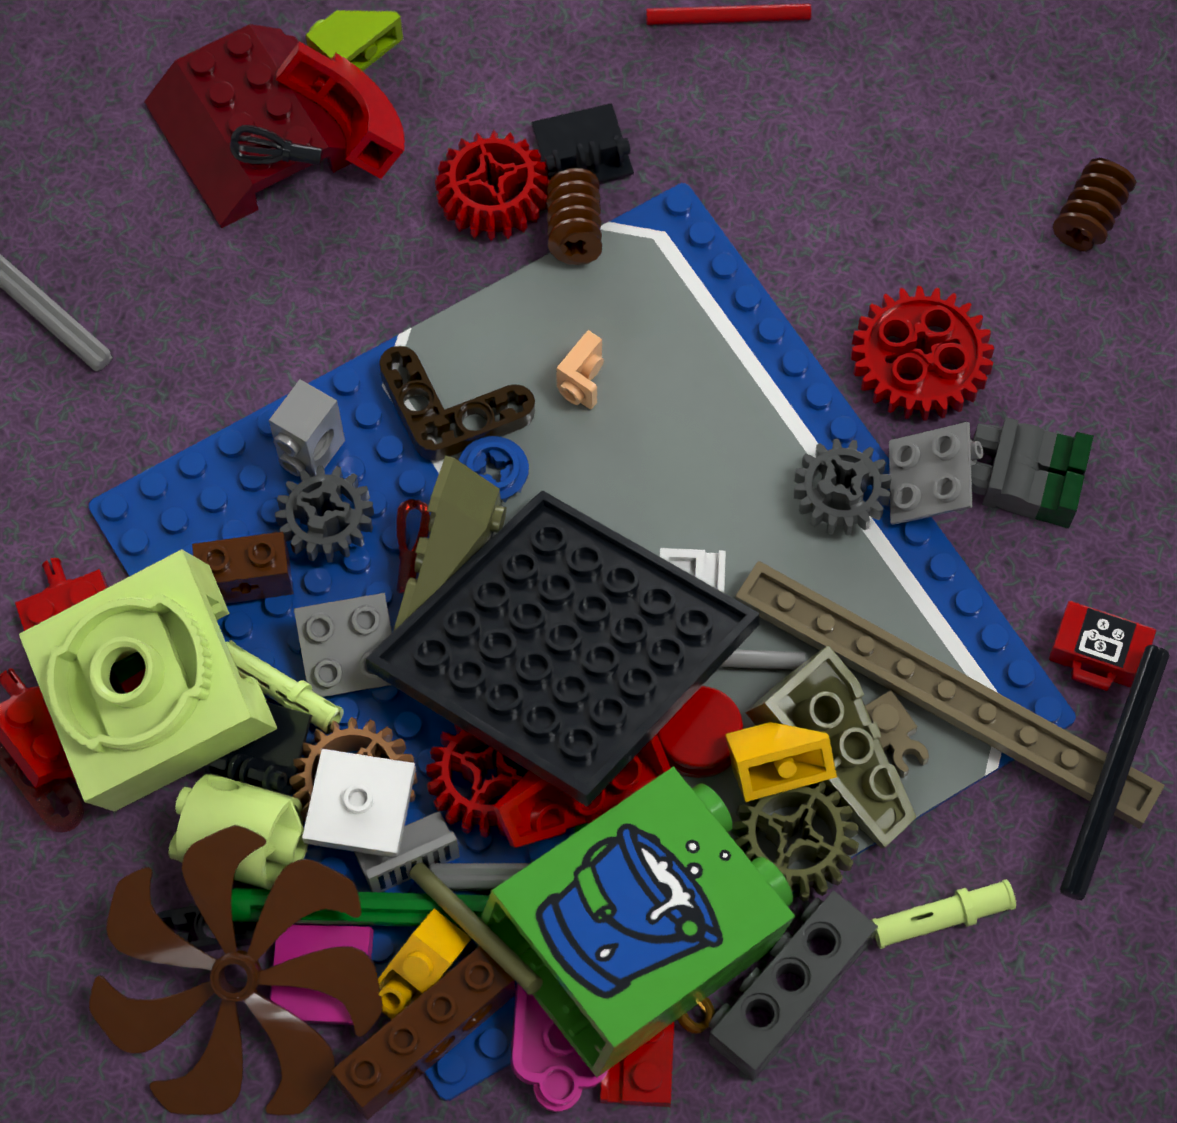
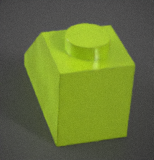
[305,10,403,71]

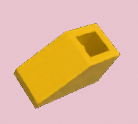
[378,908,472,1020]

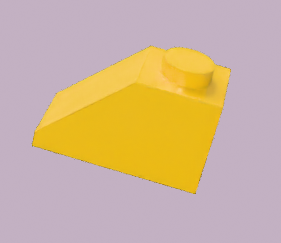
[725,722,837,802]

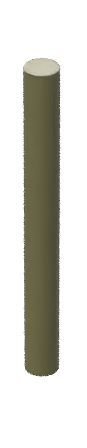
[409,863,543,994]

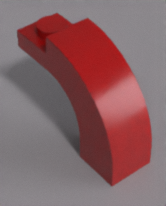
[276,41,405,179]

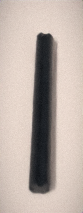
[1060,645,1169,901]

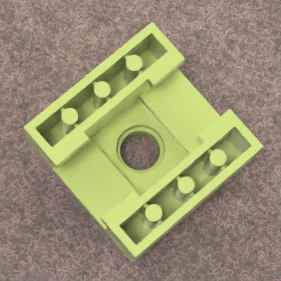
[19,549,277,812]

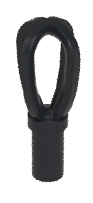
[230,125,323,165]

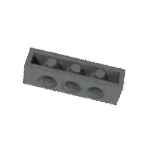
[708,890,878,1081]

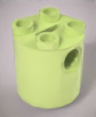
[169,774,308,890]

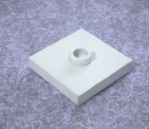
[302,749,416,858]

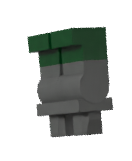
[971,417,1094,528]

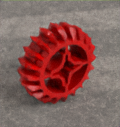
[435,129,549,242]
[426,724,529,838]

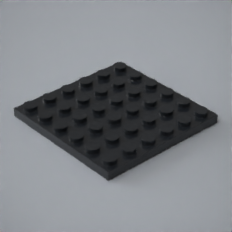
[366,490,760,807]

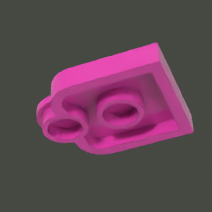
[511,984,608,1112]

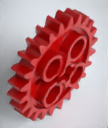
[851,286,994,421]

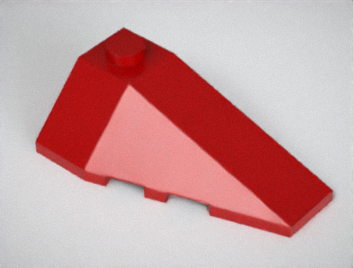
[493,734,671,848]

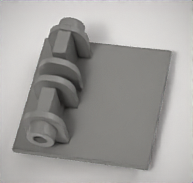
[889,422,983,525]
[294,593,392,697]

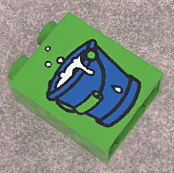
[481,766,795,1078]

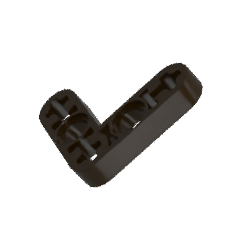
[379,346,535,461]

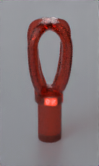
[397,499,430,594]

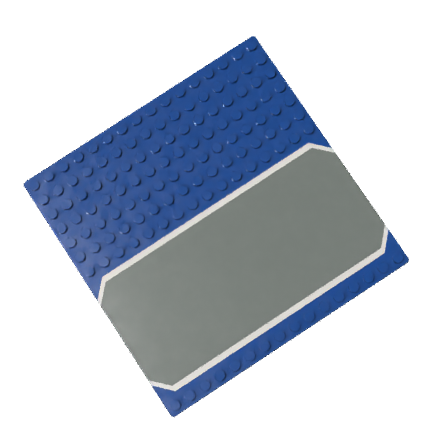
[89,183,1076,1101]

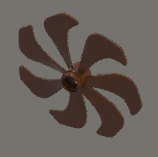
[89,825,383,1115]

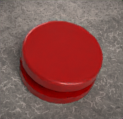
[657,686,743,778]

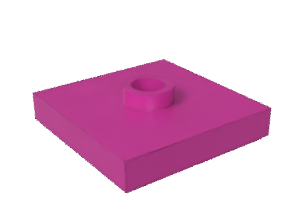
[270,925,374,1025]

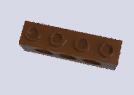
[331,946,516,1120]

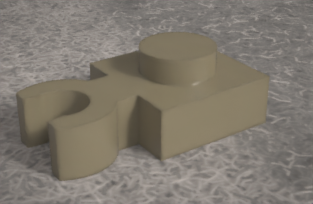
[865,690,929,778]

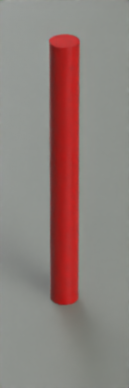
[646,3,811,25]

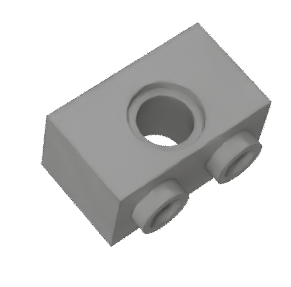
[269,379,345,477]

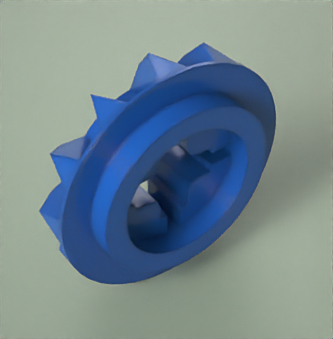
[459,436,529,503]

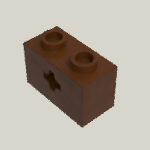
[192,531,294,604]

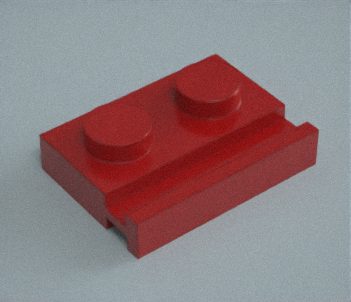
[600,1022,674,1107]

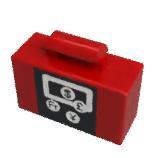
[1049,601,1156,691]

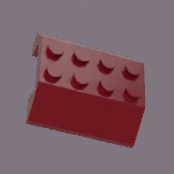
[144,24,352,229]

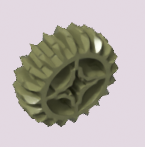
[731,781,859,902]

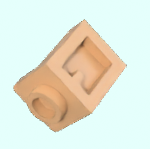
[556,330,604,410]

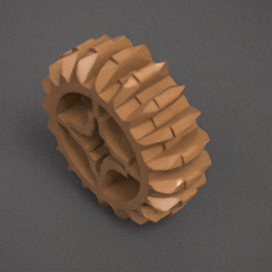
[290,717,417,822]

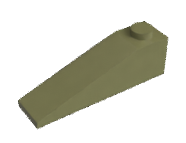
[393,455,507,632]
[745,645,917,849]

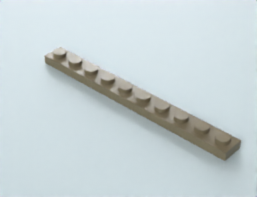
[735,560,1165,829]

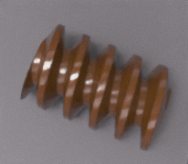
[1052,158,1136,252]
[546,168,603,265]

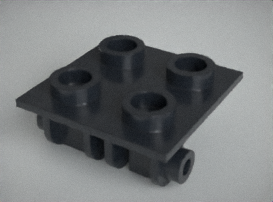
[531,103,634,183]
[203,702,313,796]

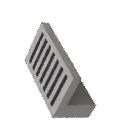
[354,811,460,892]

